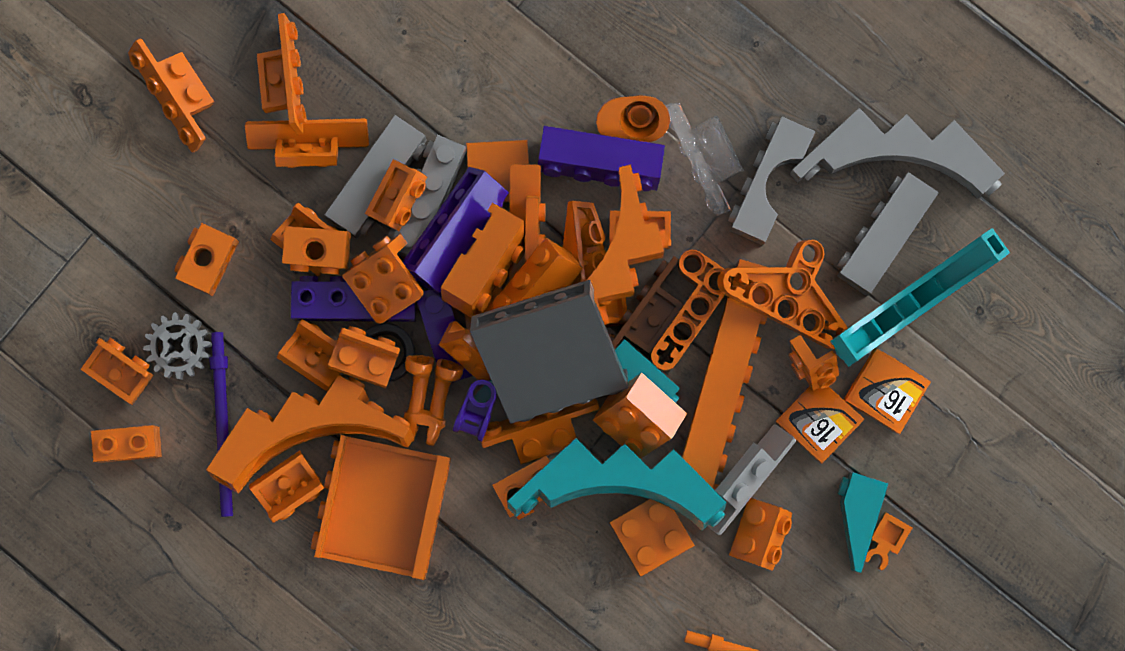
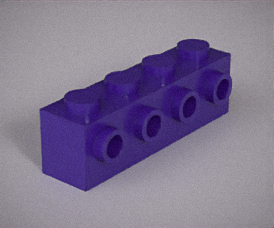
[538,126,665,192]
[403,167,509,293]
[291,276,417,322]

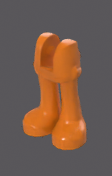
[403,355,464,446]

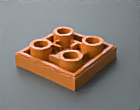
[467,140,529,203]

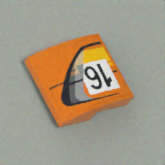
[843,348,931,434]
[775,386,865,464]

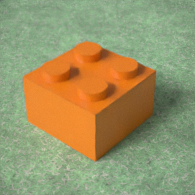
[593,373,687,459]
[609,499,695,577]

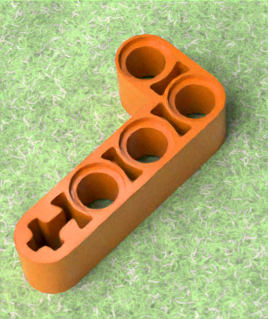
[650,250,732,372]

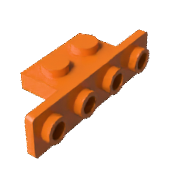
[257,13,307,135]
[128,38,214,153]
[245,118,369,168]
[509,164,546,282]
[480,398,599,464]

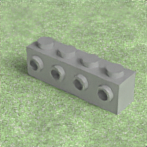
[388,134,467,257]

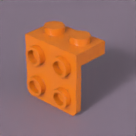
[342,233,424,324]

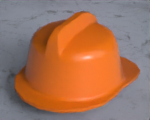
[596,95,670,142]

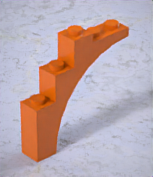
[587,165,668,325]
[206,375,415,494]

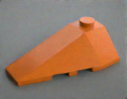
[563,201,627,327]

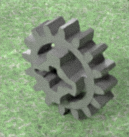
[143,312,212,380]

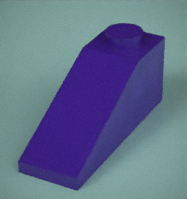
[417,290,473,383]

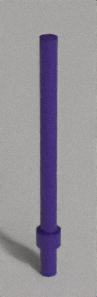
[209,332,233,517]

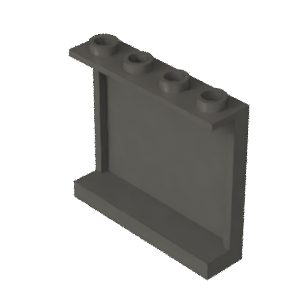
[470,280,628,423]

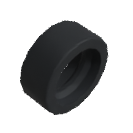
[365,323,415,382]

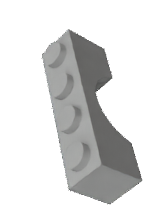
[728,116,815,246]

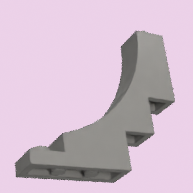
[790,108,1005,198]

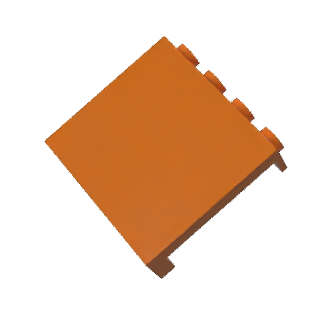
[311,435,451,580]

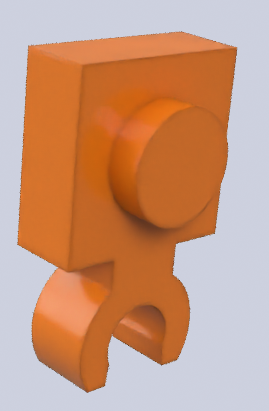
[865,512,913,571]

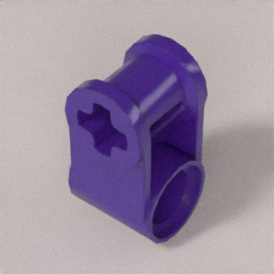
[453,380,497,442]

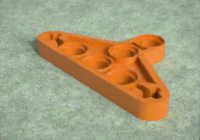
[717,240,848,349]

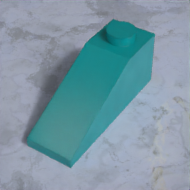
[838,472,888,573]

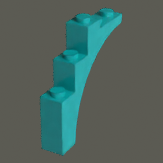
[830,228,1010,367]

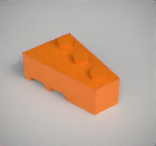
[441,202,525,318]

